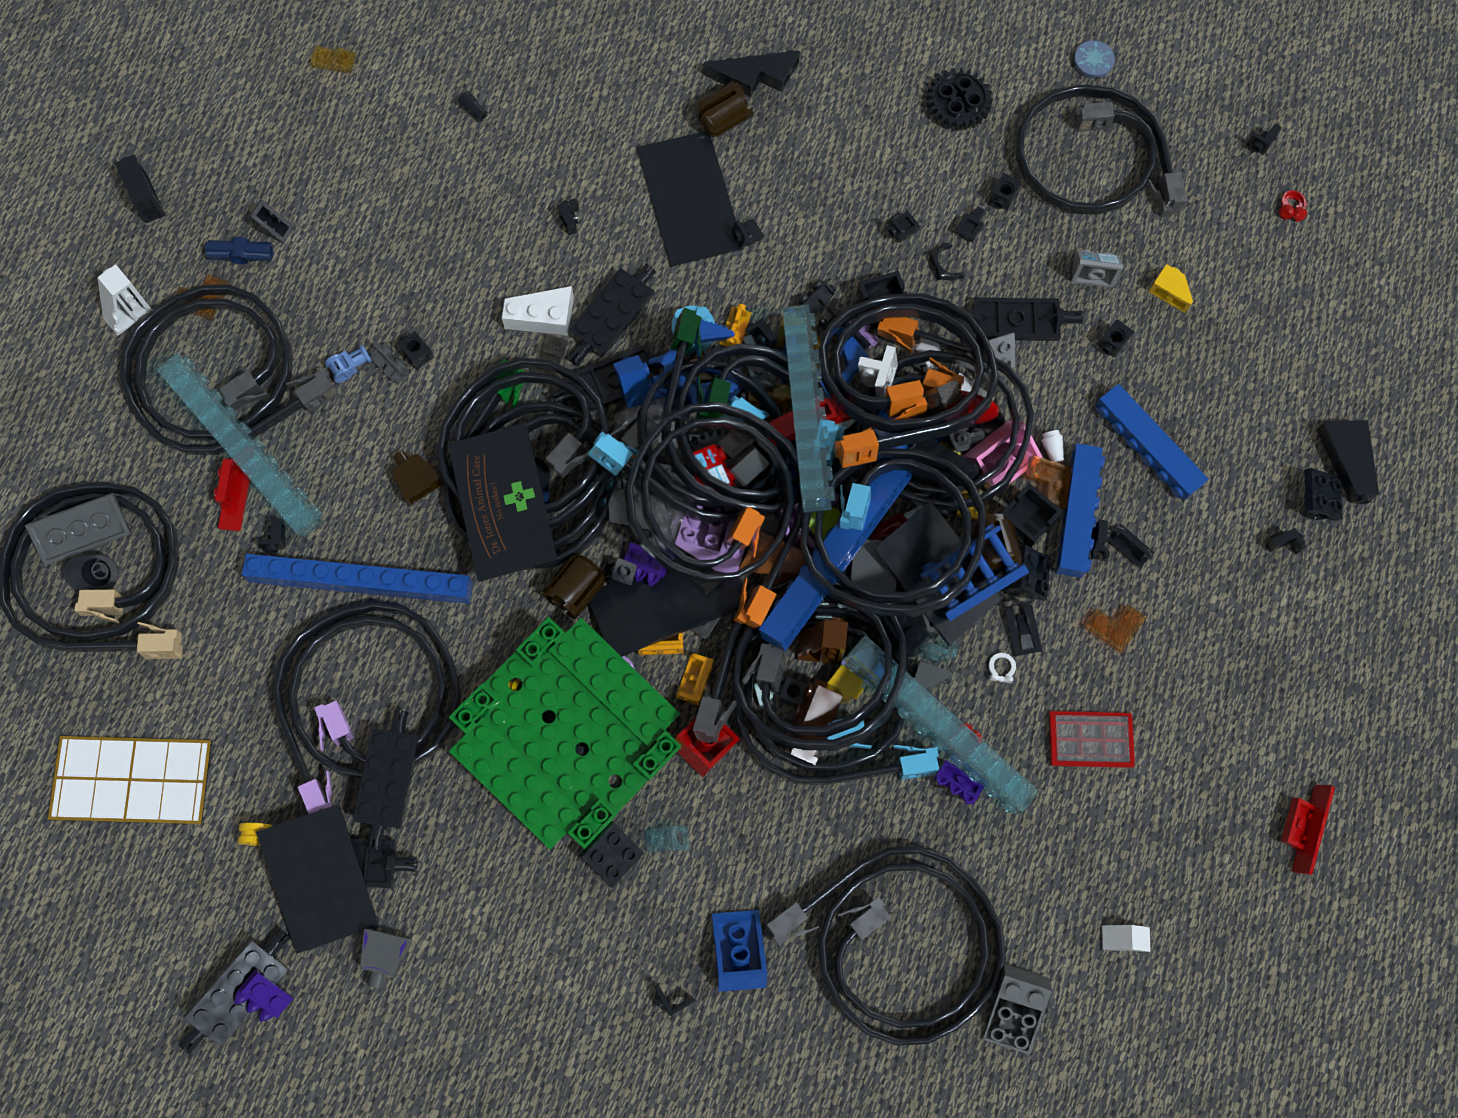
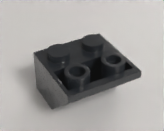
[1000,545,1051,601]

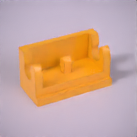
[638,633,684,655]
[676,653,714,706]

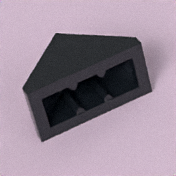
[249,200,295,243]

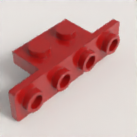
[214,446,256,532]
[1281,785,1335,875]

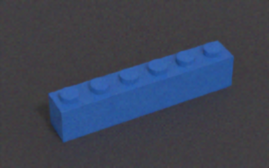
[1095,384,1209,501]
[1056,444,1105,578]

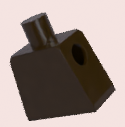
[391,451,444,507]

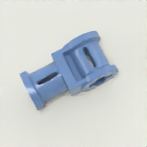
[325,345,372,383]

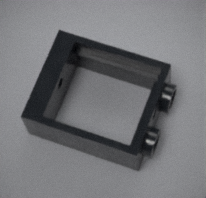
[115,154,166,224]

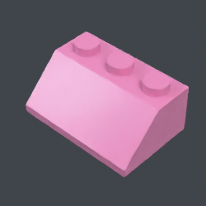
[963,420,1043,489]

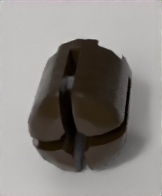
[695,80,754,137]
[971,514,1022,577]
[542,554,605,620]

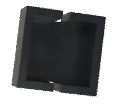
[856,271,910,330]
[1000,483,1063,548]

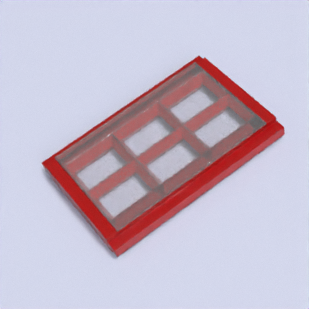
[1049,711,1135,768]

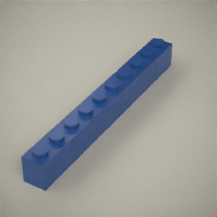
[759,460,912,652]
[242,554,473,604]

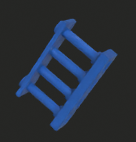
[920,524,1029,621]

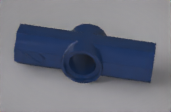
[205,237,274,264]

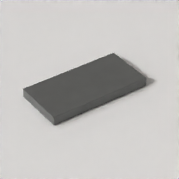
[25,492,132,566]

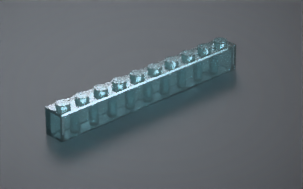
[782,304,835,512]
[156,353,324,538]
[843,635,1039,815]

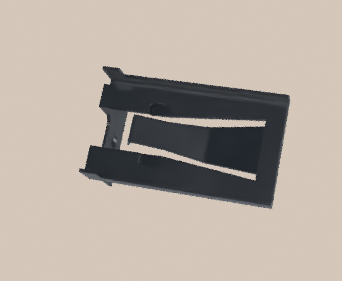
[1003,600,1043,657]

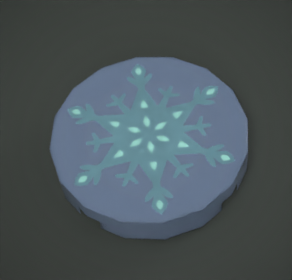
[1074,40,1115,79]

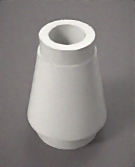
[1041,430,1064,464]

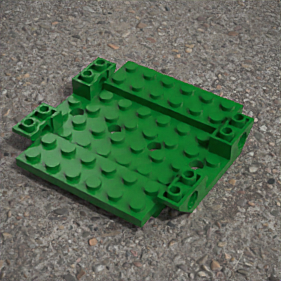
[449,617,682,850]

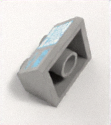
[1071,250,1123,287]

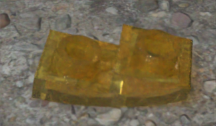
[311,45,357,73]

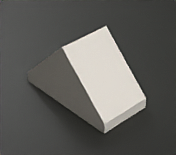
[1102,925,1150,952]

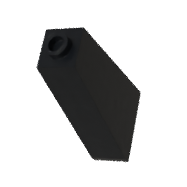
[1317,420,1379,504]

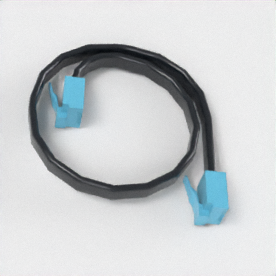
[588,361,791,523]

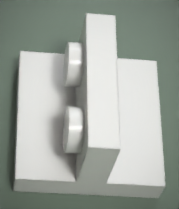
[858,346,898,397]

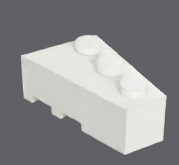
[97,264,152,336]
[502,286,574,335]

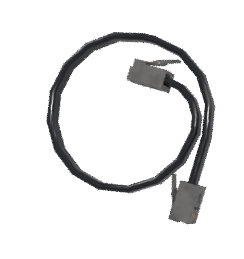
[1016,84,1187,217]

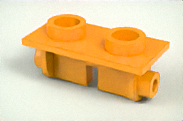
[719,304,752,347]

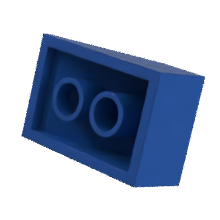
[712,910,767,992]

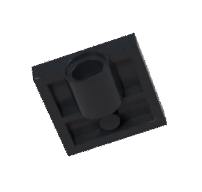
[1304,468,1343,521]
[579,821,644,888]

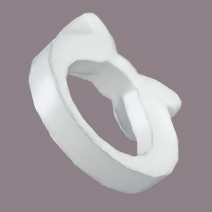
[988,653,1016,684]

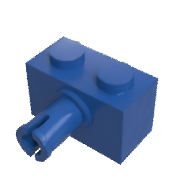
[614,355,653,409]

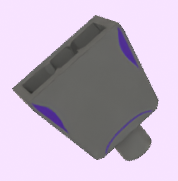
[360,929,413,989]

